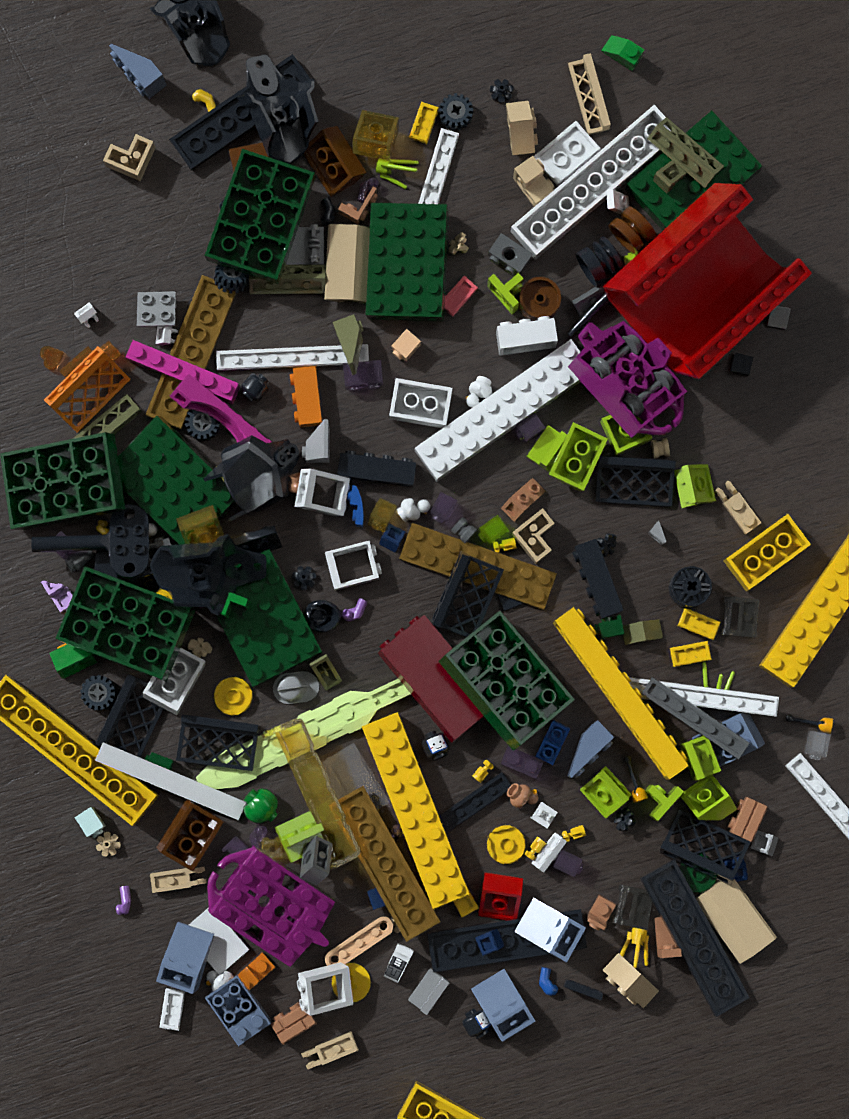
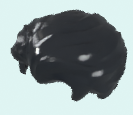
[304,600,341,633]

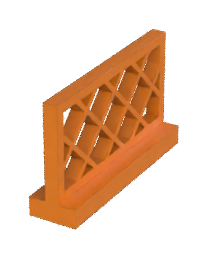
[44,346,130,433]

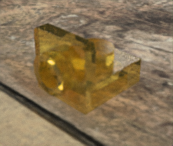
[368,498,397,532]

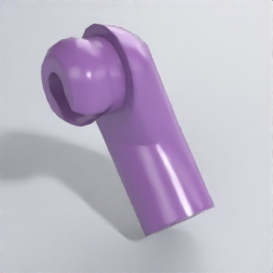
[342,598,367,621]
[116,886,131,915]

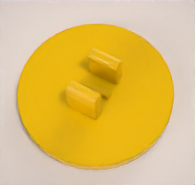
[332,963,371,1002]

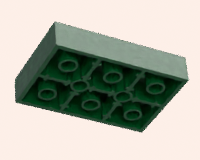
[625,110,762,231]
[204,149,316,285]
[366,203,449,322]
[118,416,236,545]
[0,432,125,530]
[216,549,323,688]
[55,567,196,682]
[438,611,575,751]

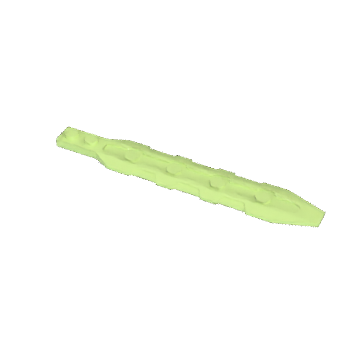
[196,679,411,789]

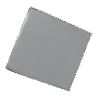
[767,306,791,329]
[648,521,666,545]
[751,831,778,856]

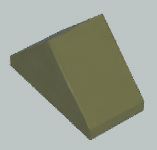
[653,160,687,193]
[623,619,663,645]
[310,654,342,691]

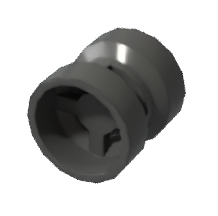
[451,517,477,543]

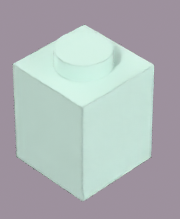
[75,807,106,838]

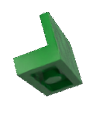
[221,593,251,618]
[50,644,97,679]

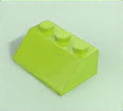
[549,422,608,492]

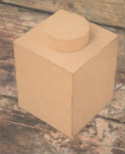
[392,329,421,361]

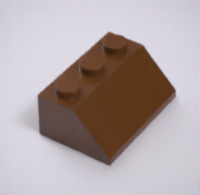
[304,126,367,197]
[156,799,224,871]

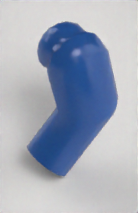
[539,967,558,996]

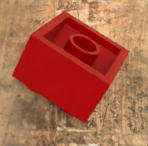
[478,873,523,920]

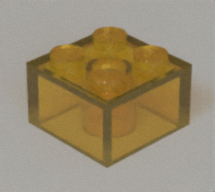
[353,110,399,161]
[177,505,224,544]

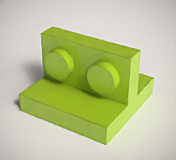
[487,273,523,314]
[527,425,567,473]
[674,464,716,508]
[679,736,721,781]
[580,766,632,818]
[645,785,684,821]
[275,811,324,863]

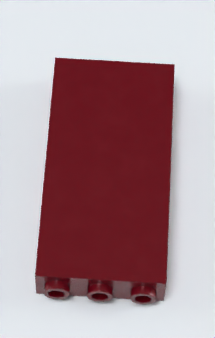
[378,615,483,743]

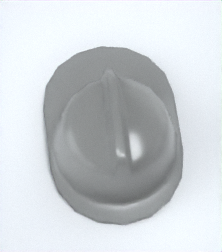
[273,671,319,704]

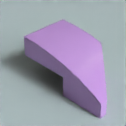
[41,581,73,614]

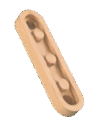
[325,916,393,966]

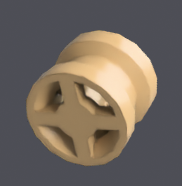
[651,438,670,459]

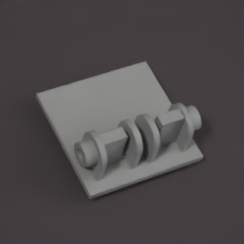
[286,224,324,265]
[137,291,177,327]

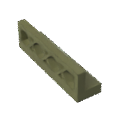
[647,117,724,188]
[249,264,326,294]
[73,394,142,439]

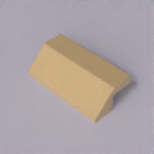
[324,224,370,303]
[696,879,777,963]

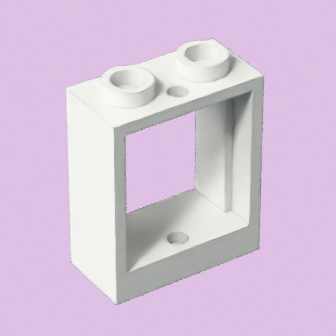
[295,469,350,516]
[325,541,382,591]
[297,962,353,1016]

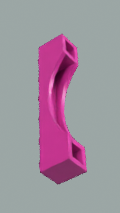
[126,340,240,404]
[170,374,271,443]

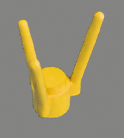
[620,928,649,968]

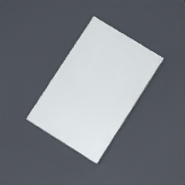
[534,121,601,186]
[189,907,249,975]

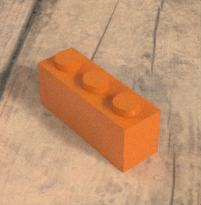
[290,366,322,428]

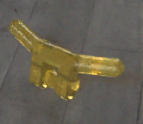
[261,837,302,861]

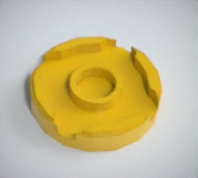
[214,677,253,715]
[487,825,525,864]

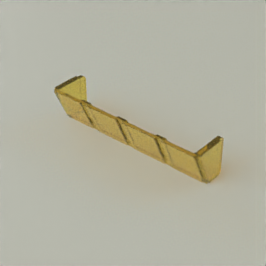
[261,718,361,869]

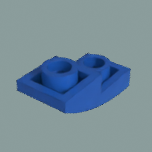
[347,485,364,527]
[535,720,570,765]

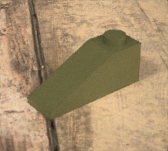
[333,314,364,375]

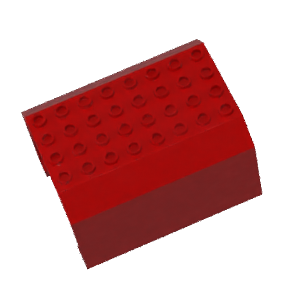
[603,183,812,379]

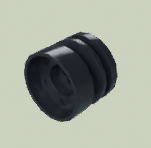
[575,236,624,287]
[668,566,712,609]

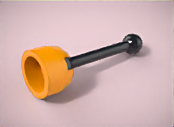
[786,714,833,734]
[624,756,648,803]

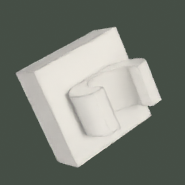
[74,303,99,328]
[156,326,178,346]
[531,802,558,828]

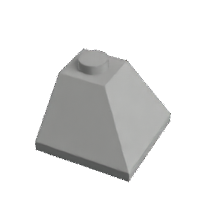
[302,419,330,463]

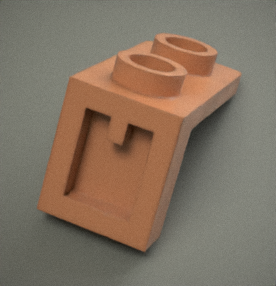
[338,187,378,224]
[501,478,545,522]
[587,894,616,931]
[654,917,682,958]

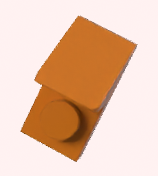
[238,952,276,990]

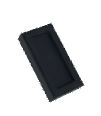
[563,979,603,1000]

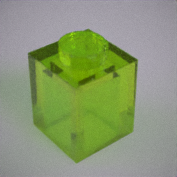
[478,515,509,545]

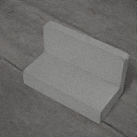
[408,968,449,1015]

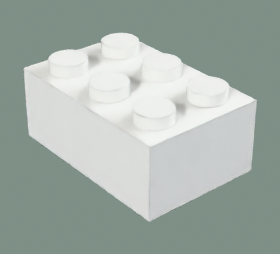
[496,316,558,356]
[389,378,453,428]
[143,648,205,715]

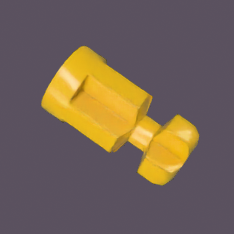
[493,538,517,553]
[472,760,494,783]
[562,825,586,842]
[525,836,547,860]

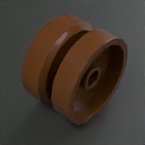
[609,206,657,255]
[518,277,561,321]

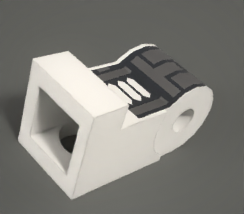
[384,943,414,983]

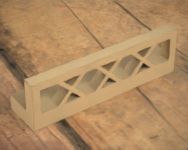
[568,53,611,135]

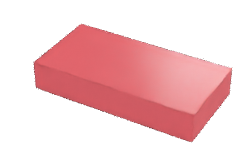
[444,276,478,317]

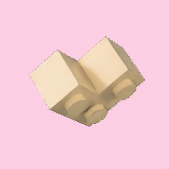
[506,101,538,155]
[103,134,156,181]
[513,156,555,207]
[512,508,555,564]
[603,953,659,1008]

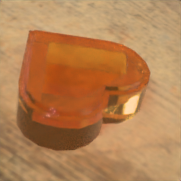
[40,346,64,371]

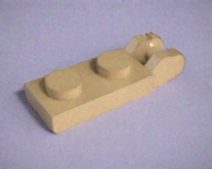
[716,481,761,534]
[150,867,207,893]
[301,1031,359,1069]

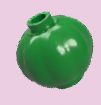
[243,788,278,823]

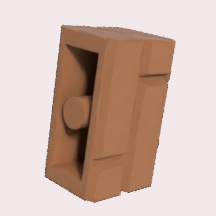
[728,797,768,842]
[271,1002,317,1044]

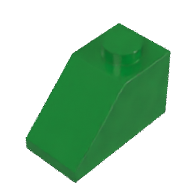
[601,35,644,72]

